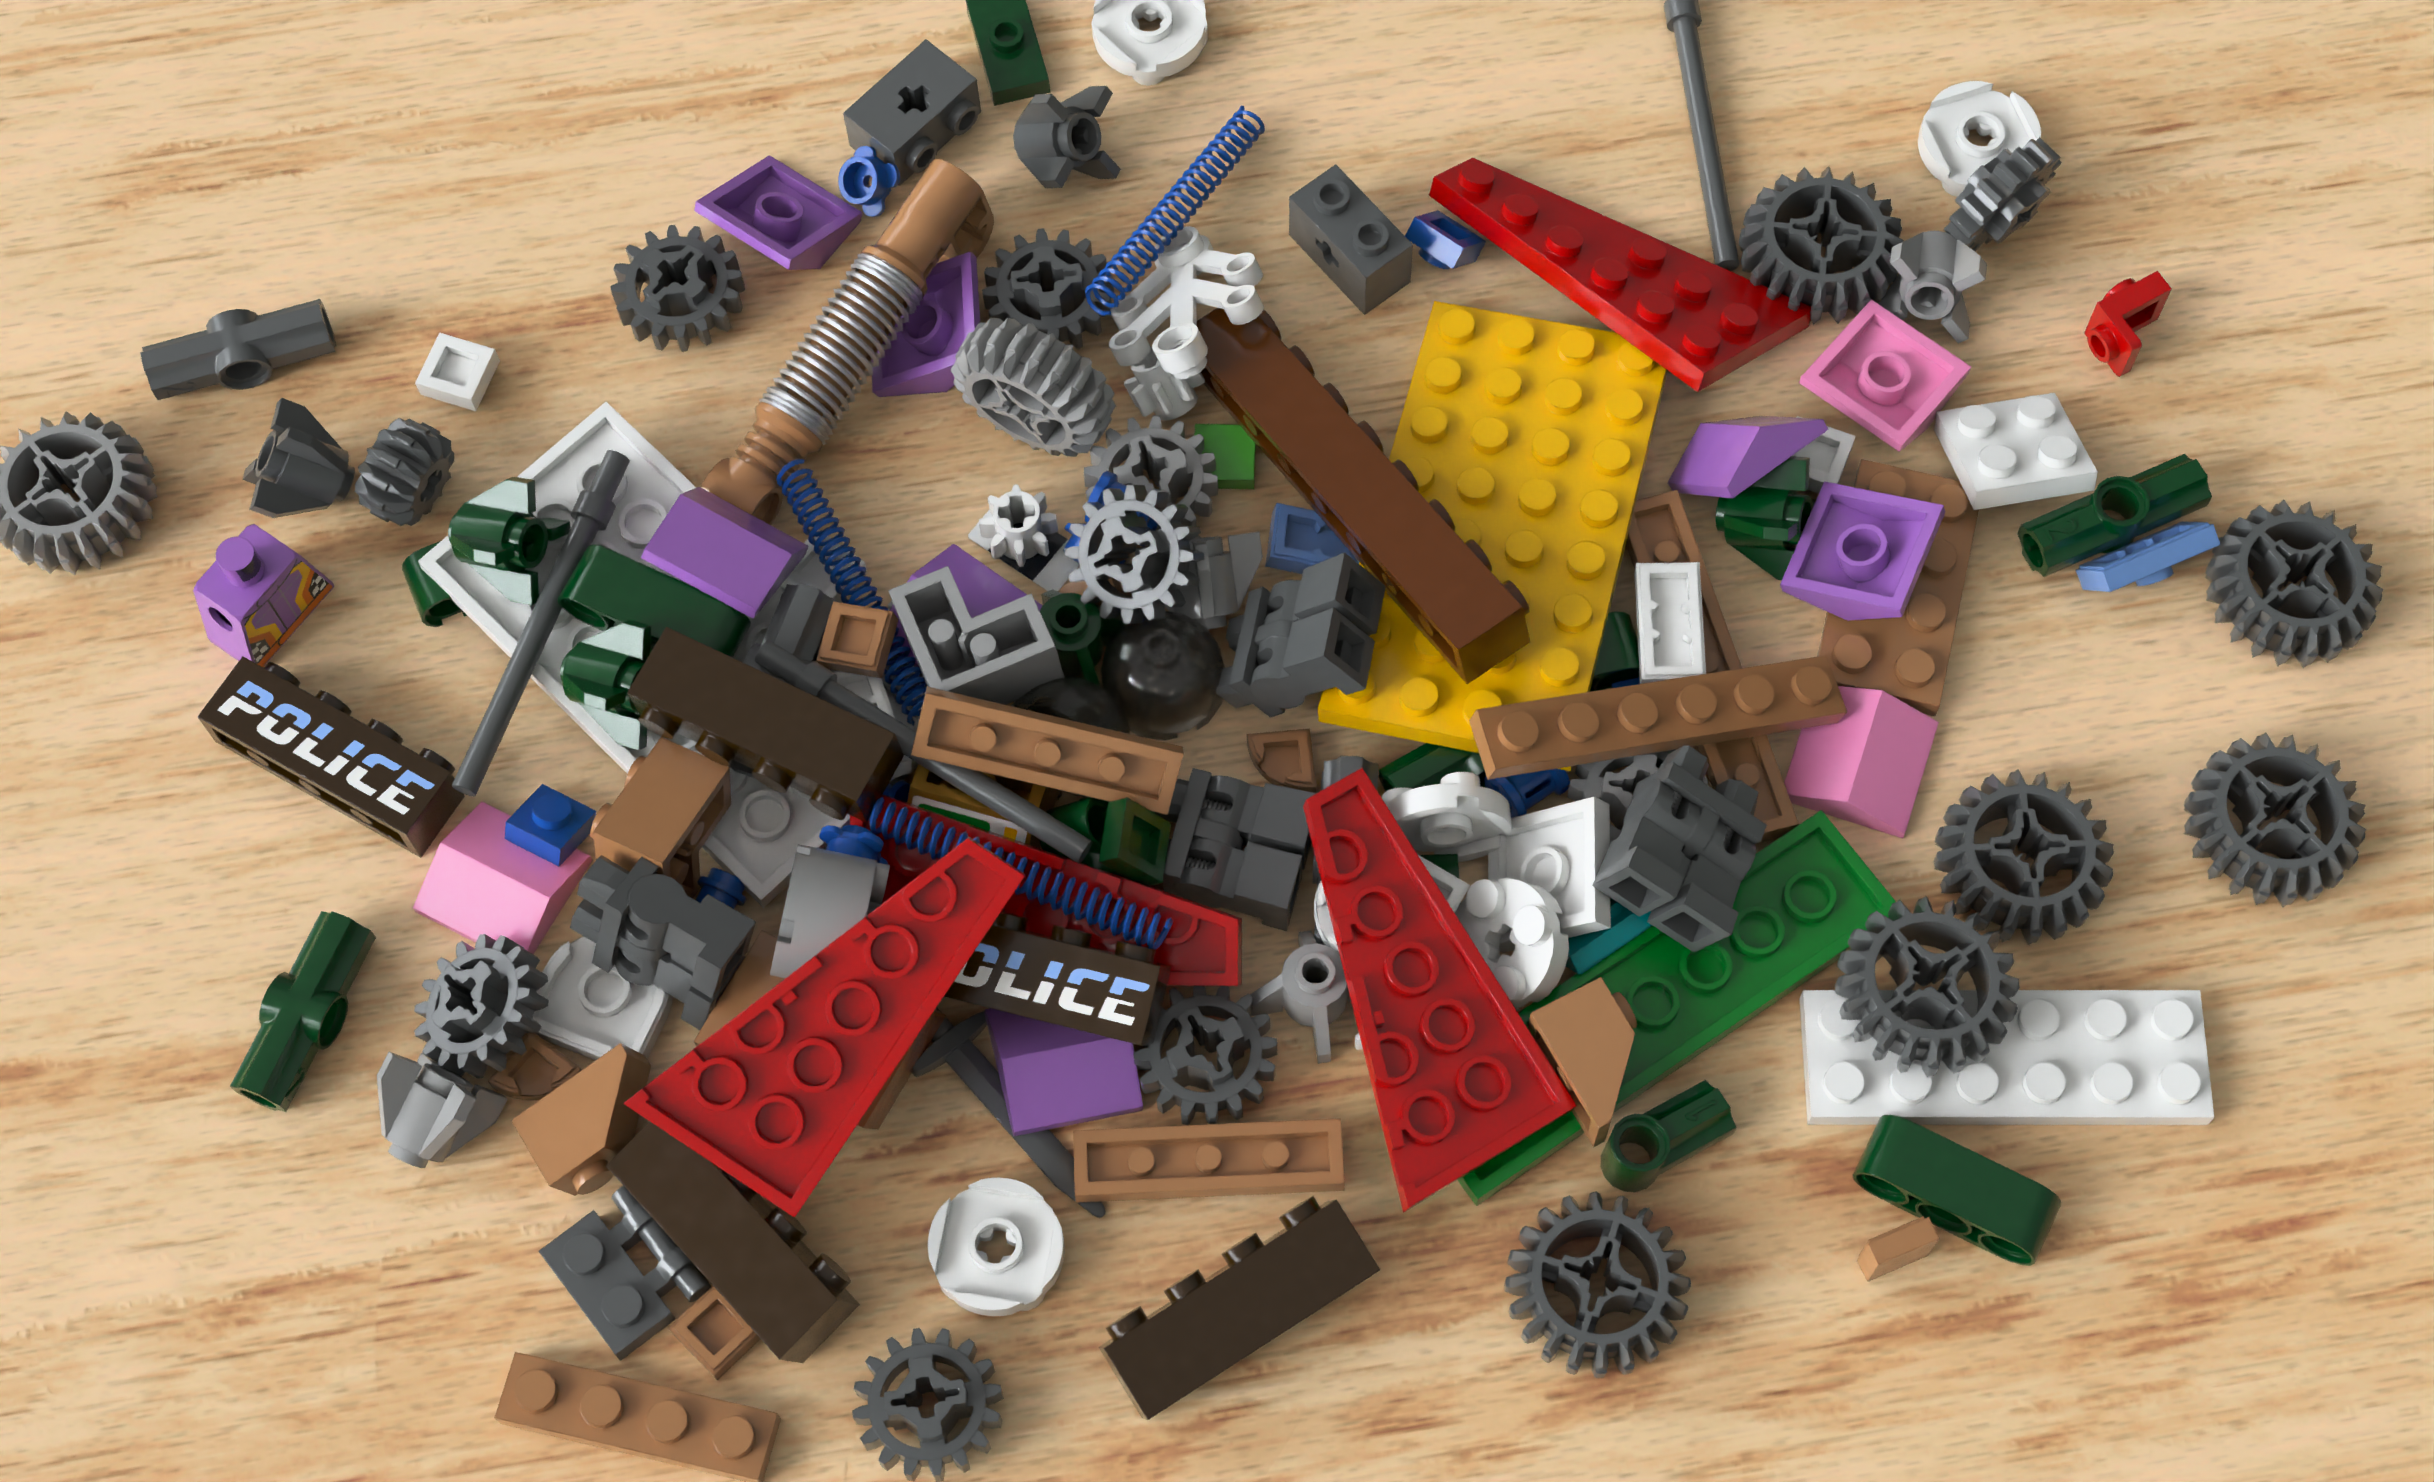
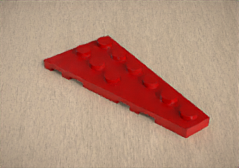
[1429,158,1811,392]
[1303,768,1577,1213]
[850,794,1242,986]
[623,837,1025,1218]

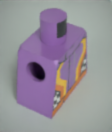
[193,524,334,667]

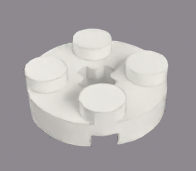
[1092,0,1208,86]
[1918,81,2041,197]
[1382,772,1512,862]
[1455,878,1569,1011]
[928,1177,1065,1317]

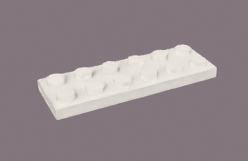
[1799,990,2214,1125]

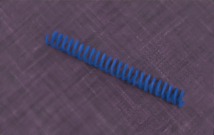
[1085,106,1265,316]
[776,459,927,726]
[869,796,1173,949]

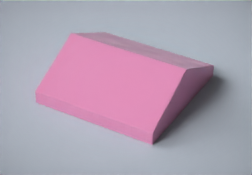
[1799,299,1971,452]
[1784,686,1939,839]
[413,802,592,954]

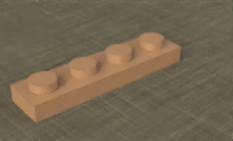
[911,686,1184,815]
[1073,1118,1345,1203]
[494,1352,781,1482]

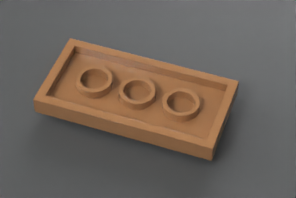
[1817,459,1979,716]

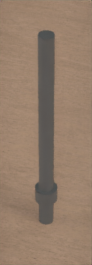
[1664,0,1739,271]
[452,450,630,797]
[755,640,1093,864]

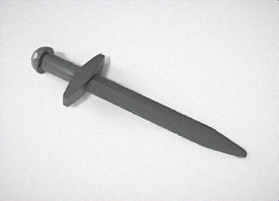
[912,1007,1105,1218]

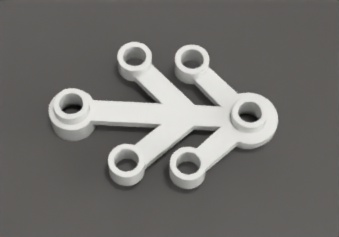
[1109,226,1264,379]

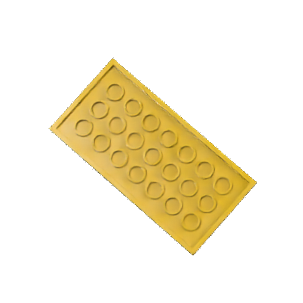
[1317,301,1668,771]

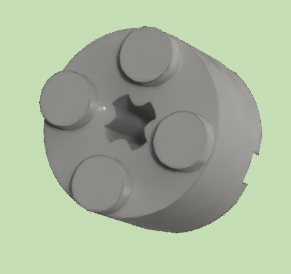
[770,844,890,978]

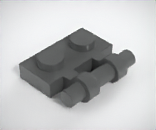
[539,1186,711,1361]

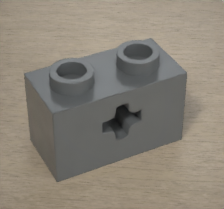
[843,39,981,186]
[1289,164,1413,315]

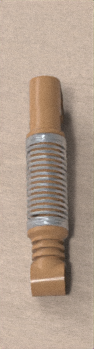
[701,158,994,525]

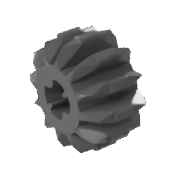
[355,418,454,526]

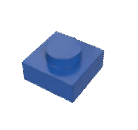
[1405,210,1486,269]
[505,784,596,867]

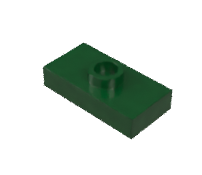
[966,0,1050,106]

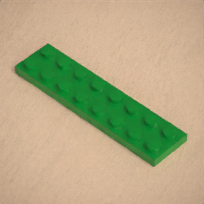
[1458,810,1896,1206]

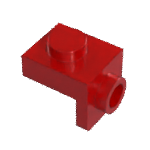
[2084,271,2172,377]

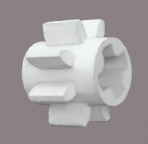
[1124,346,1205,421]
[979,484,1058,567]

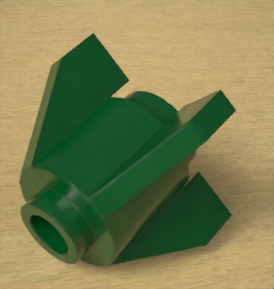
[1716,456,1816,580]
[448,477,570,606]
[1040,589,1133,708]
[560,620,651,750]

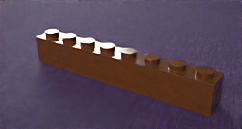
[1197,308,1530,684]

